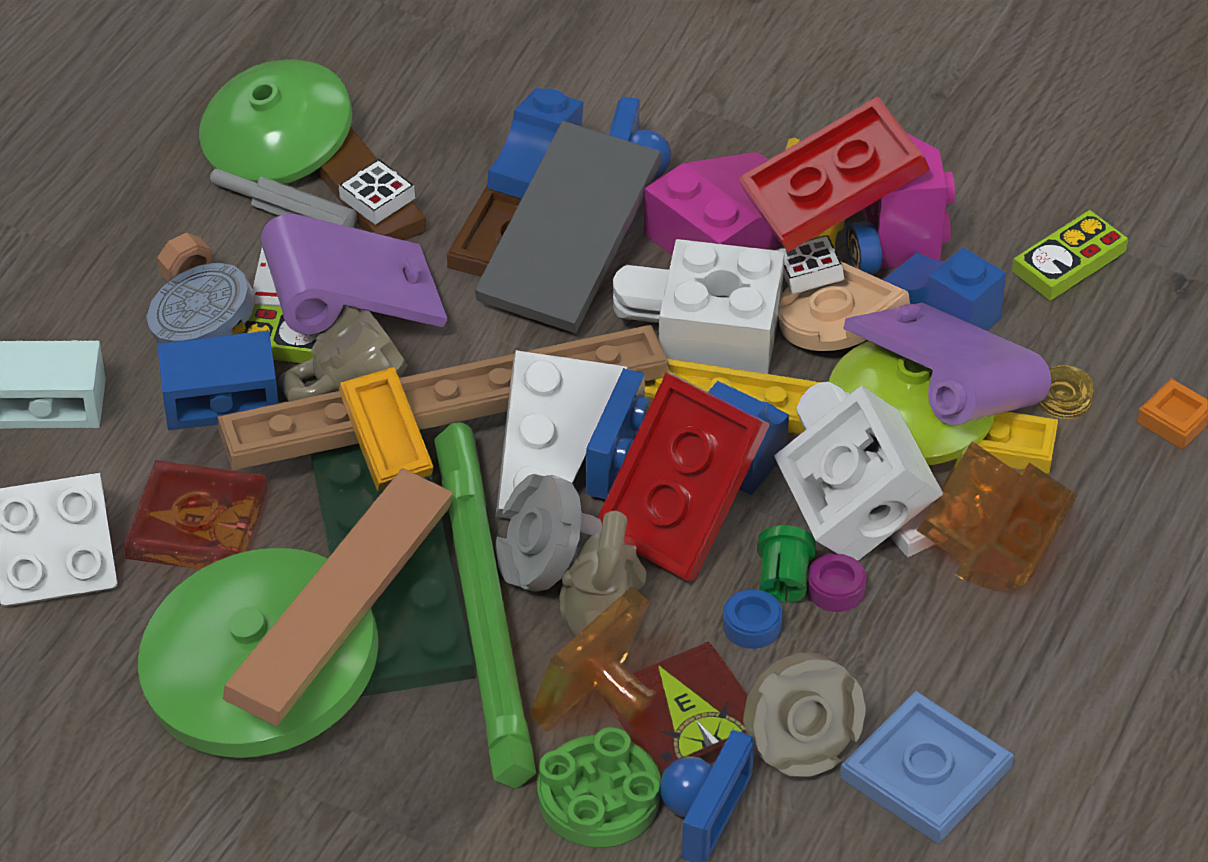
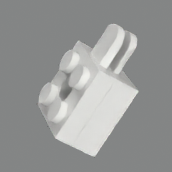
[613,239,785,374]
[774,382,943,561]

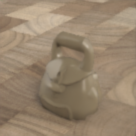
[278,305,407,401]
[560,510,646,644]

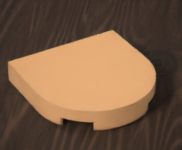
[778,262,910,351]

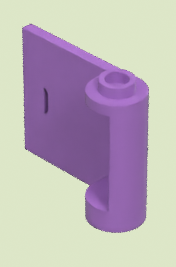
[261,214,447,334]
[843,302,1051,425]

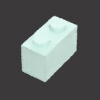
[0,340,106,429]

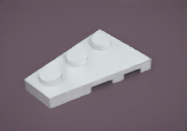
[496,350,628,519]

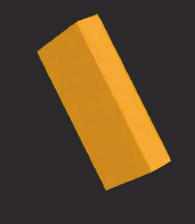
[339,367,433,491]

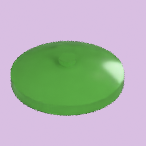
[138,548,379,758]

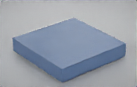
[840,691,1014,844]

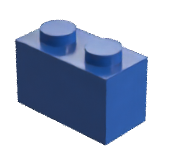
[157,331,278,430]

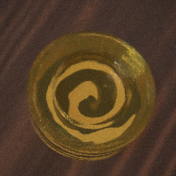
[1038,365,1094,419]

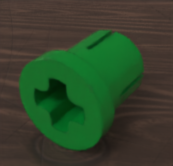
[757,525,816,603]

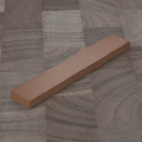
[223,468,453,727]

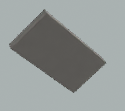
[475,120,662,333]

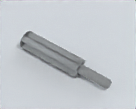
[210,168,358,228]

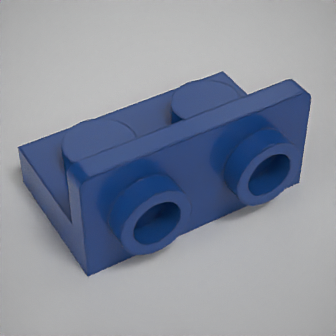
[586,368,652,499]

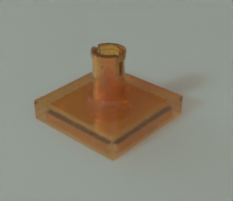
[529,586,656,731]

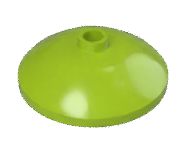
[829,341,995,465]

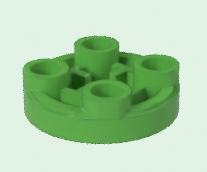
[537,727,661,847]

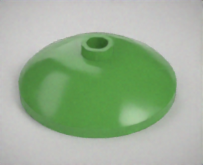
[199,59,352,184]

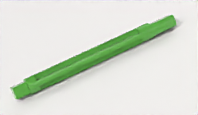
[434,423,536,789]

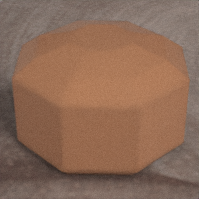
[157,233,213,282]

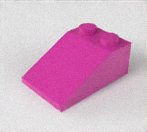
[644,152,782,255]

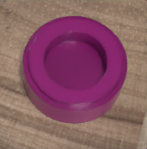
[807,554,866,612]

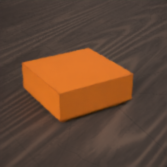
[1137,378,1208,450]

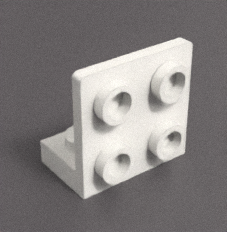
[0,473,117,607]

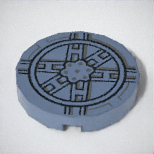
[146,263,255,344]

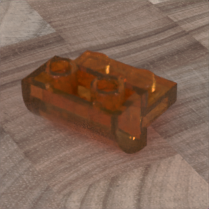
[917,441,1077,590]

